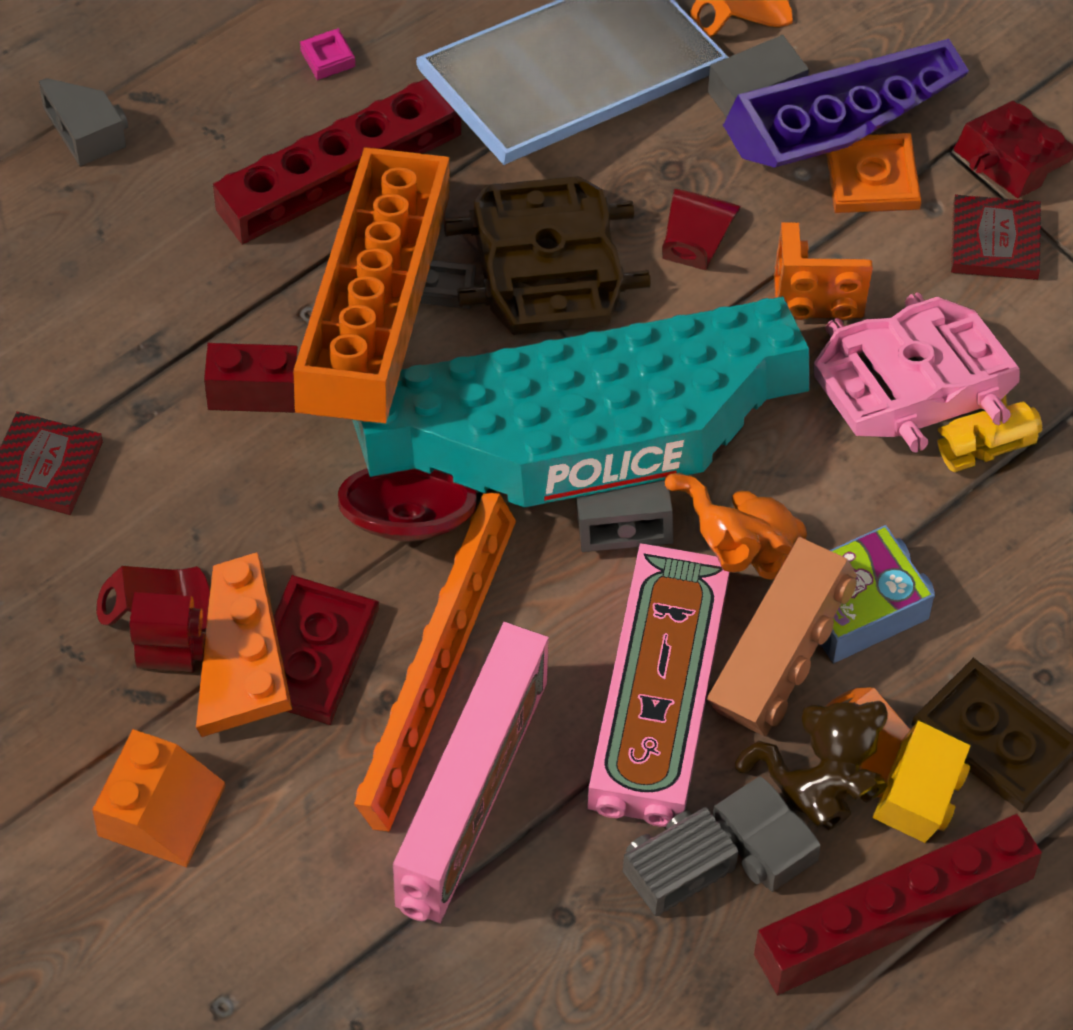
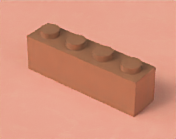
[707,537,857,737]

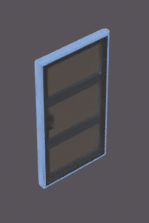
[416,0,728,165]

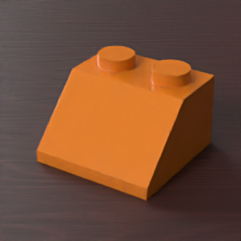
[92,729,226,867]

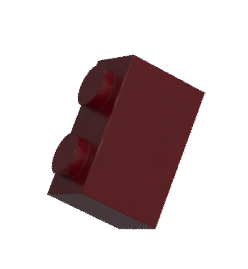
[204,343,298,413]

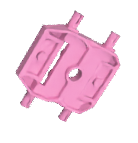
[814,293,1020,452]

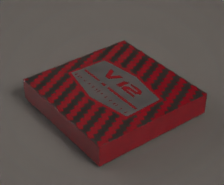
[951,195,1041,280]
[0,411,103,515]

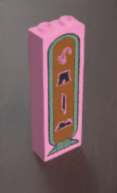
[587,543,730,827]
[393,622,549,923]

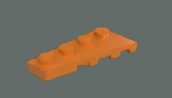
[196,552,292,737]

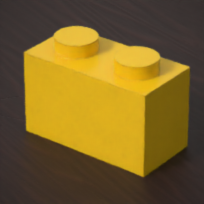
[873,720,970,843]

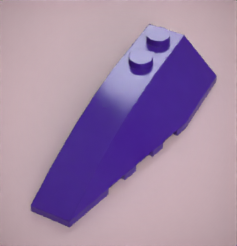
[723,38,969,168]

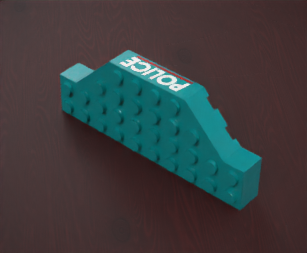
[353,297,809,507]

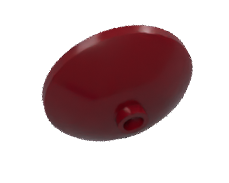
[338,468,476,542]

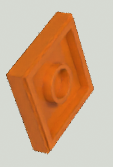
[826,133,922,213]

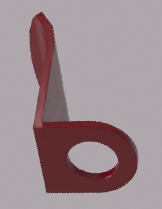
[662,189,741,271]
[96,566,210,632]

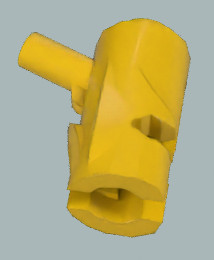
[937,395,1043,472]

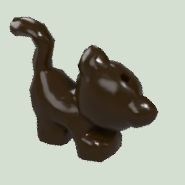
[735,701,888,830]

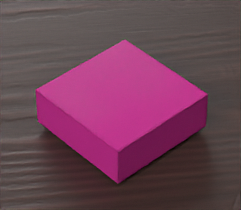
[300,28,356,80]

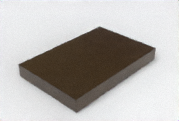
[911,657,1073,813]

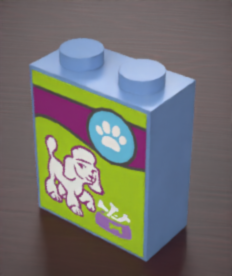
[821,525,935,664]

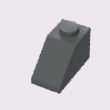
[39,78,128,166]

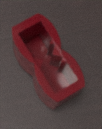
[130,592,206,672]

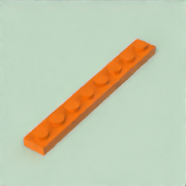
[354,493,516,832]

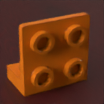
[774,222,873,320]

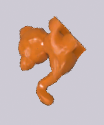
[665,473,807,580]

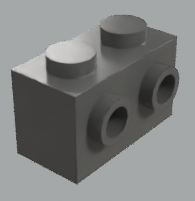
[576,480,673,552]

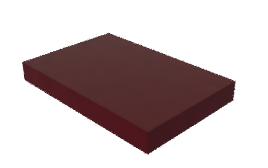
[273,575,379,725]

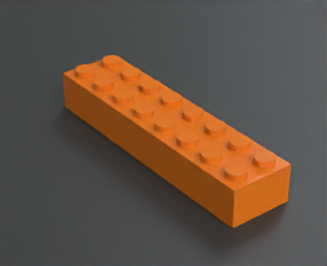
[294,147,450,424]

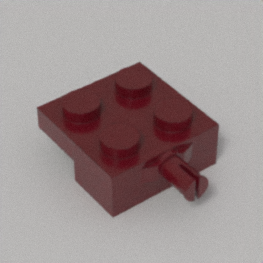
[953,101,1073,199]

